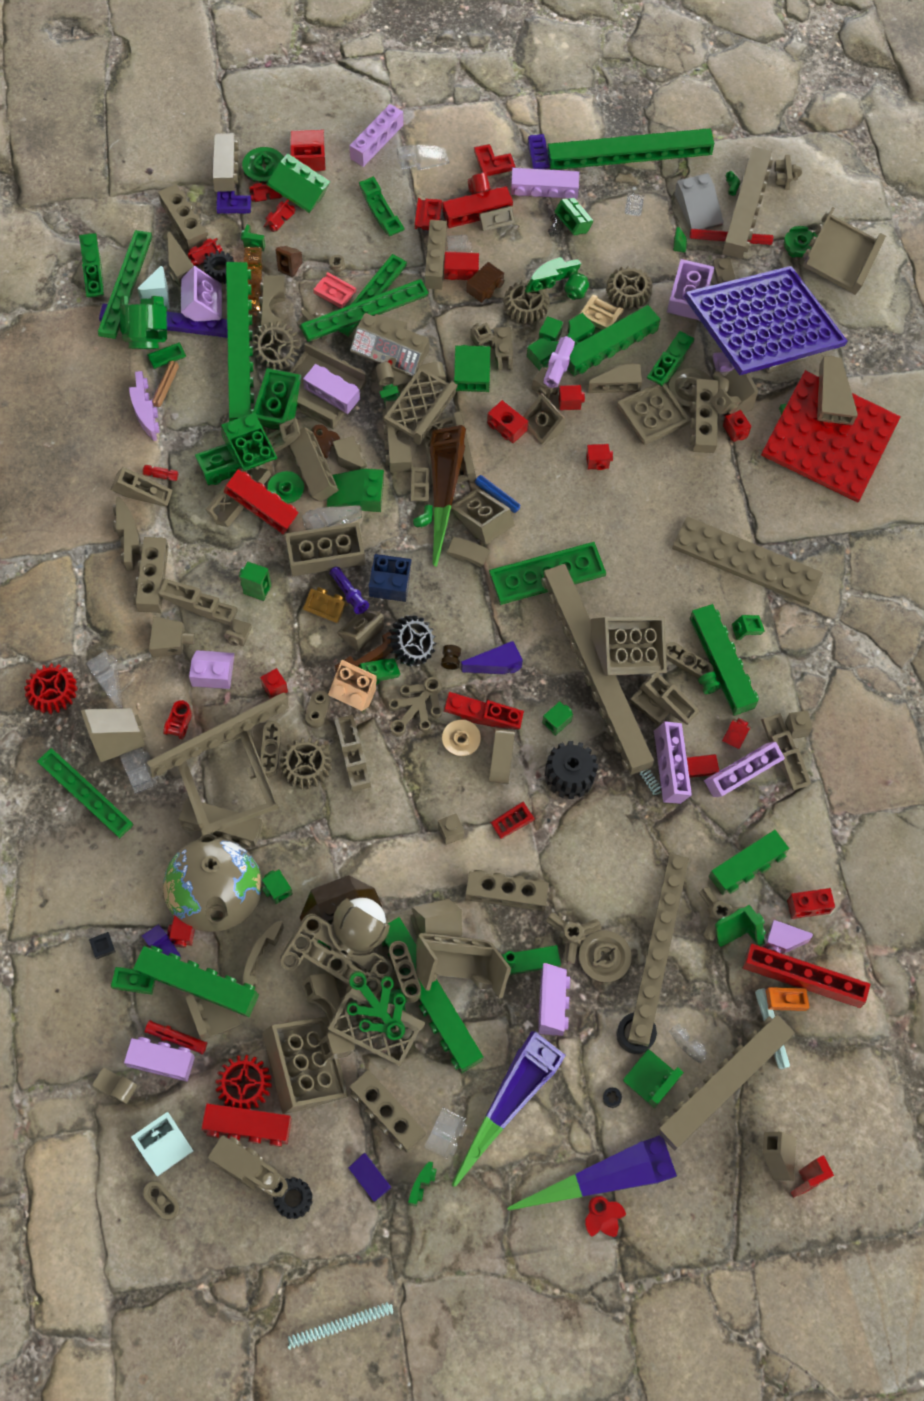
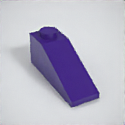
[461,641,523,674]

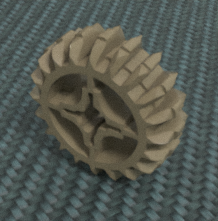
[606,266,653,310]
[503,280,550,325]
[252,321,300,369]
[279,738,332,790]

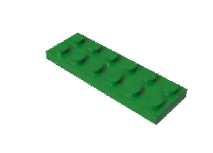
[489,542,606,605]

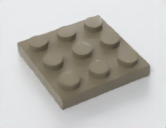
[617,383,691,445]

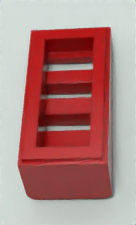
[490,801,535,839]

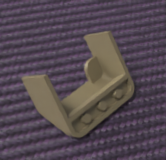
[416,933,511,998]

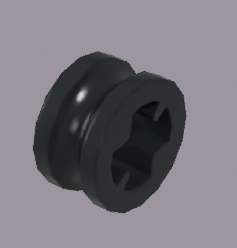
[603,1087,622,1108]

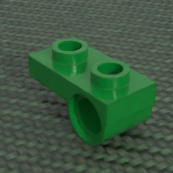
[359,658,401,685]

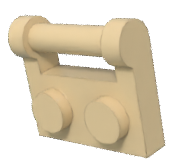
[581,294,624,330]

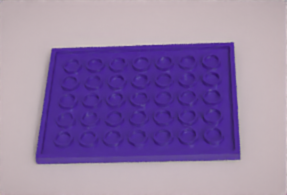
[683,266,848,375]

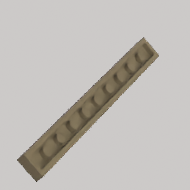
[628,853,689,1047]

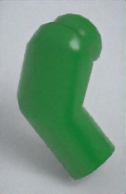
[725,171,740,196]
[413,505,433,528]

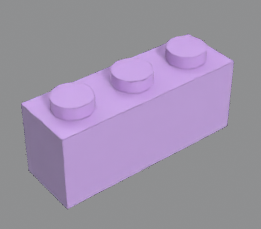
[303,364,360,414]
[124,1037,195,1082]

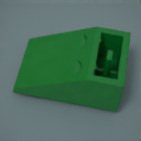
[221,413,277,471]

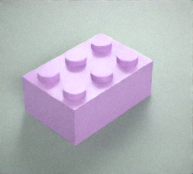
[667,259,714,320]

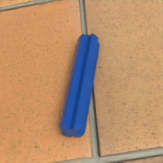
[475,475,521,513]

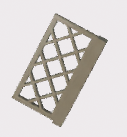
[383,367,457,445]
[423,411,476,483]
[327,982,425,1066]

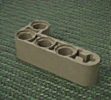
[375,362,447,393]

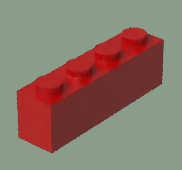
[442,186,513,228]
[223,469,299,535]
[202,1103,292,1147]

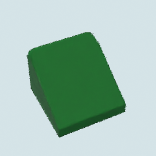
[673,227,687,252]

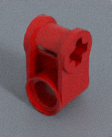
[468,172,490,194]
[163,700,192,740]

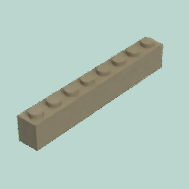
[722,147,773,259]
[657,1014,795,1151]

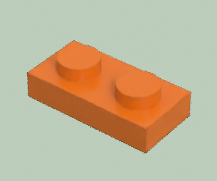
[766,987,810,1011]

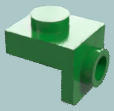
[241,224,265,251]
[379,384,400,406]

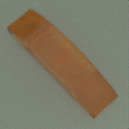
[244,247,262,311]

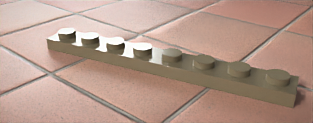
[146,692,289,778]

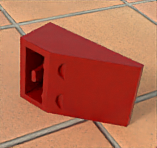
[291,129,326,171]

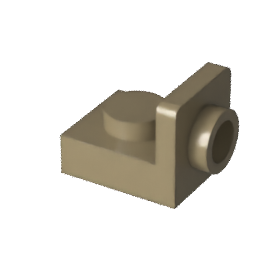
[224,619,252,647]

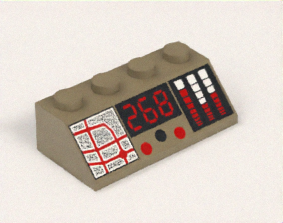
[350,313,429,377]

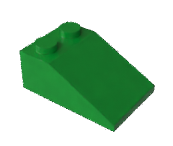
[252,368,301,430]
[326,468,384,512]

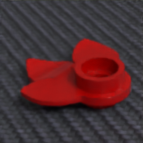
[585,1196,626,1237]

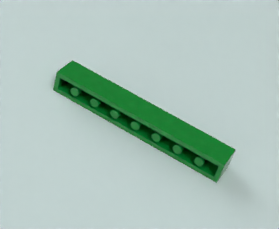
[381,917,484,1073]

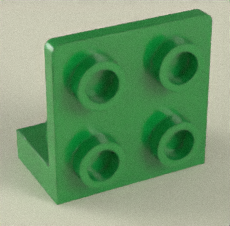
[623,1050,684,1109]

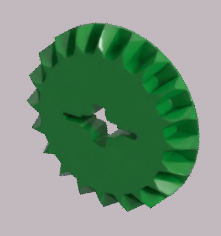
[242,147,284,183]

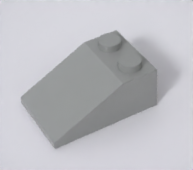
[675,173,724,230]

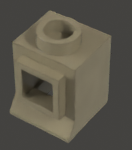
[470,323,495,348]

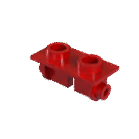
[249,183,282,202]
[263,199,296,232]
[187,238,222,267]

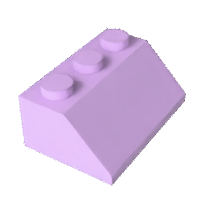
[181,266,222,321]
[538,963,570,1036]

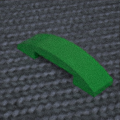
[359,176,405,237]

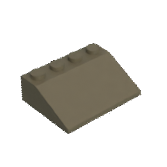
[591,616,667,675]
[262,1016,349,1114]

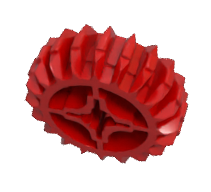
[24,663,78,715]
[215,1055,273,1110]

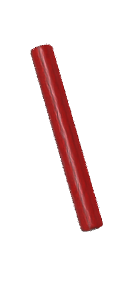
[689,229,774,245]

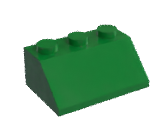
[267,153,330,213]

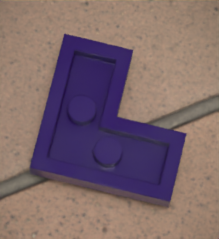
[216,191,251,214]

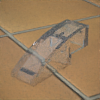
[397,145,449,170]

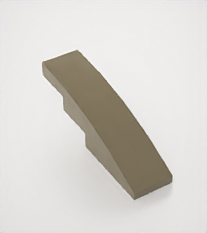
[158,579,238,626]
[761,713,811,791]
[334,715,371,792]

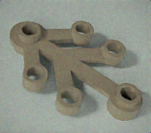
[389,677,442,737]

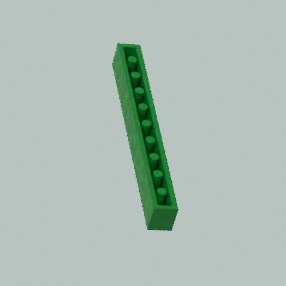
[547,128,715,170]
[226,262,254,422]

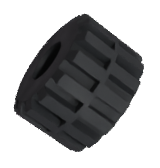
[544,741,598,799]

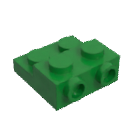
[195,444,240,486]

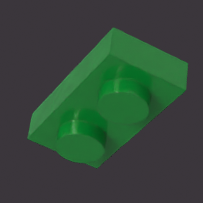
[111,967,156,995]

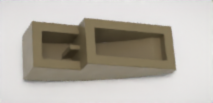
[639,672,700,725]

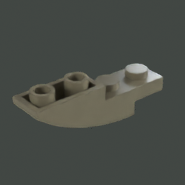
[113,497,141,571]

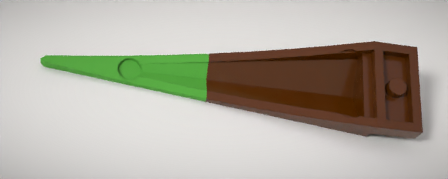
[430,425,466,567]

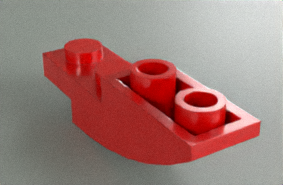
[444,692,524,730]

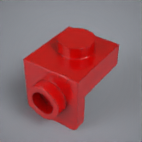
[722,718,751,749]

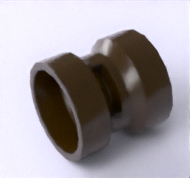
[441,645,461,670]

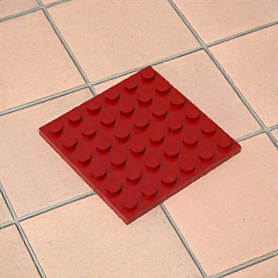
[761,370,901,503]

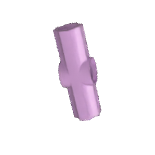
[543,336,575,388]

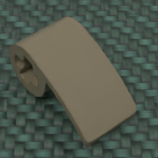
[93,1068,138,1105]

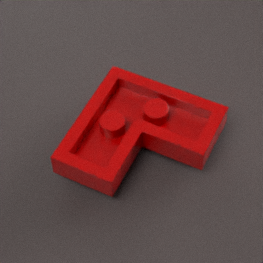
[474,144,515,176]

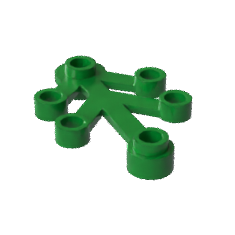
[347,971,406,1040]

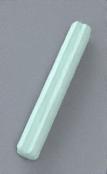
[755,988,790,1069]

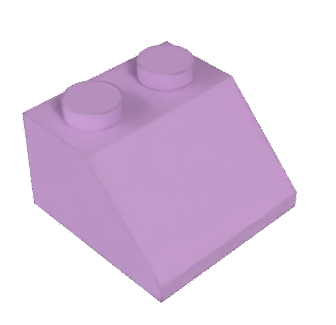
[189,650,234,689]

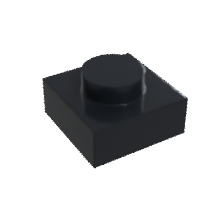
[89,932,116,960]

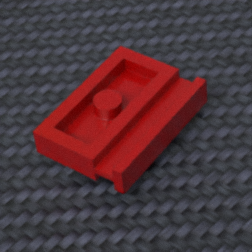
[415,198,442,230]

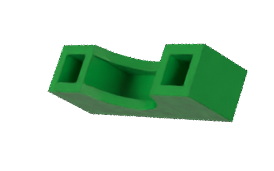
[526,312,595,371]

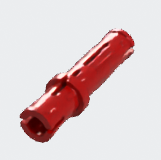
[145,1020,208,1055]

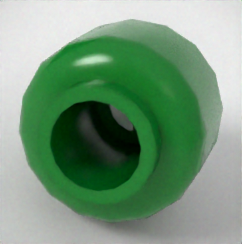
[564,273,589,300]

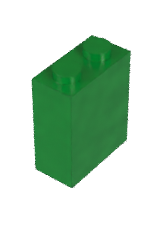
[454,345,490,392]

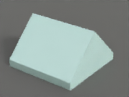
[137,266,170,309]

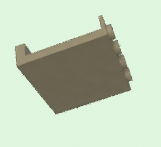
[802,207,886,295]
[289,343,367,430]

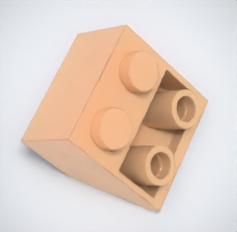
[328,660,377,711]

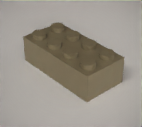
[285,522,365,577]

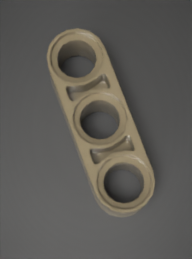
[489,729,515,784]
[389,941,421,1003]

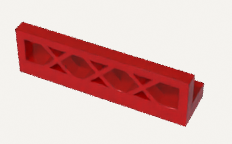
[791,1155,834,1198]

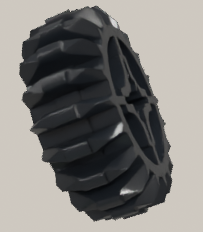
[387,615,437,667]

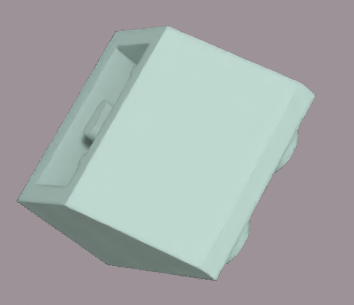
[131,1112,193,1177]

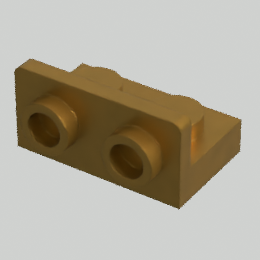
[303,587,348,623]

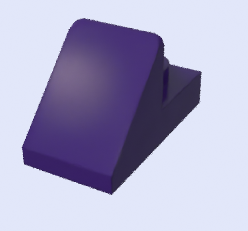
[142,924,181,957]

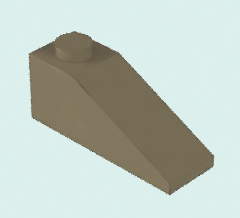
[167,232,194,287]
[588,363,642,393]
[110,467,173,507]

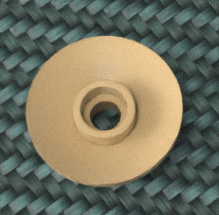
[442,720,481,756]

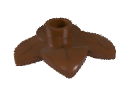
[311,424,340,459]

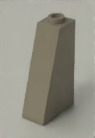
[817,356,857,425]

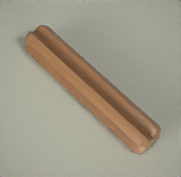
[152,361,179,407]

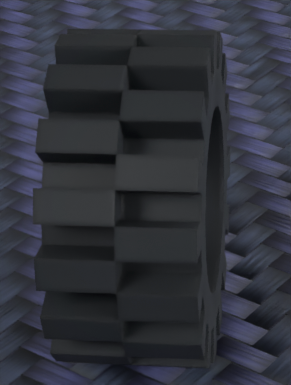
[204,251,234,284]
[273,1177,313,1219]

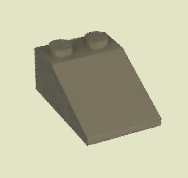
[451,488,515,544]

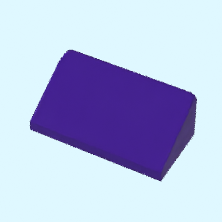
[348,1153,391,1202]

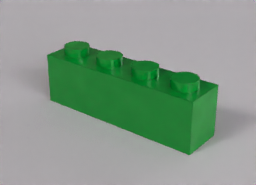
[708,830,790,896]

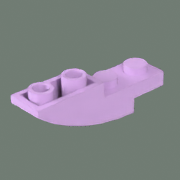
[129,371,160,441]

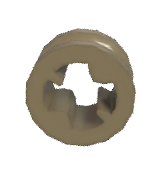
[329,255,345,272]

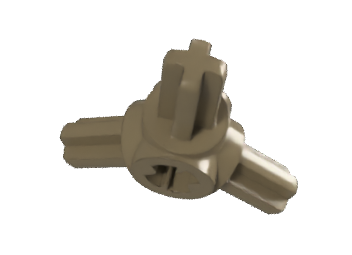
[700,887,744,941]
[546,913,601,964]

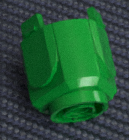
[120,296,167,349]

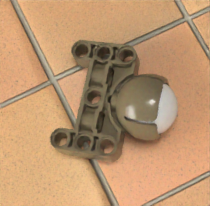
[280,898,392,1010]

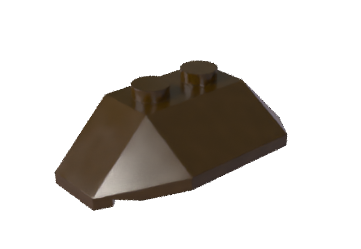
[300,875,382,929]

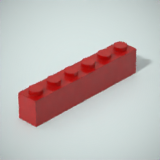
[742,943,871,1008]

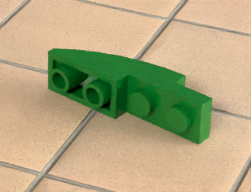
[79,233,104,298]
[525,257,581,293]
[647,331,695,386]

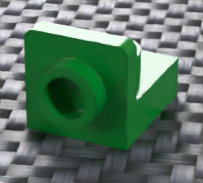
[732,615,765,640]

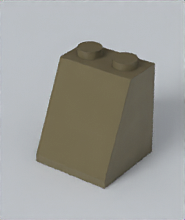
[81,708,146,762]

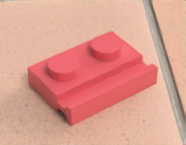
[313,272,356,309]

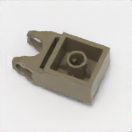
[207,1135,289,1197]

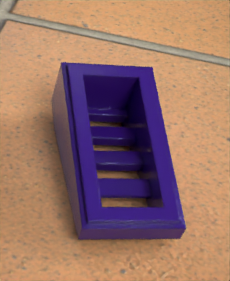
[528,134,550,169]

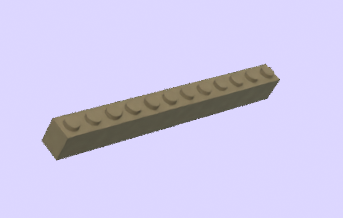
[541,564,654,775]

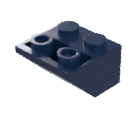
[369,554,412,602]

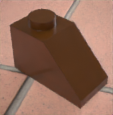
[275,246,303,277]

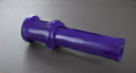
[330,566,369,614]

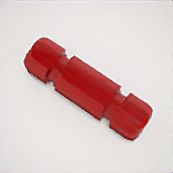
[143,465,179,481]

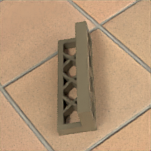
[205,466,271,527]

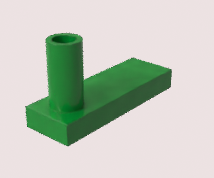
[501,945,561,975]

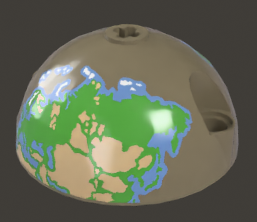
[163,834,262,932]

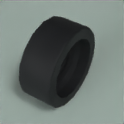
[616,1013,657,1054]

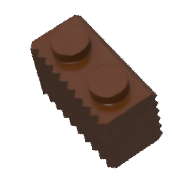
[466,262,505,303]

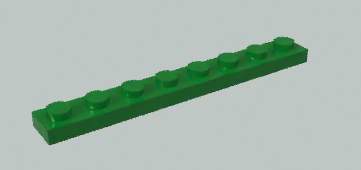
[98,230,152,339]
[300,279,429,342]

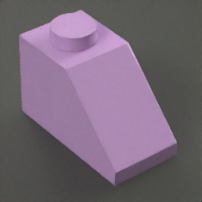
[764,920,813,954]

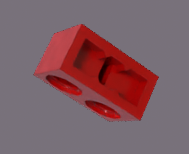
[787,888,835,919]

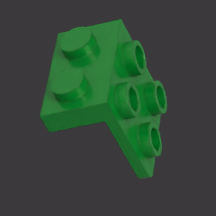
[715,905,766,947]

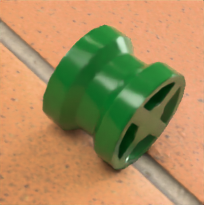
[698,672,721,695]

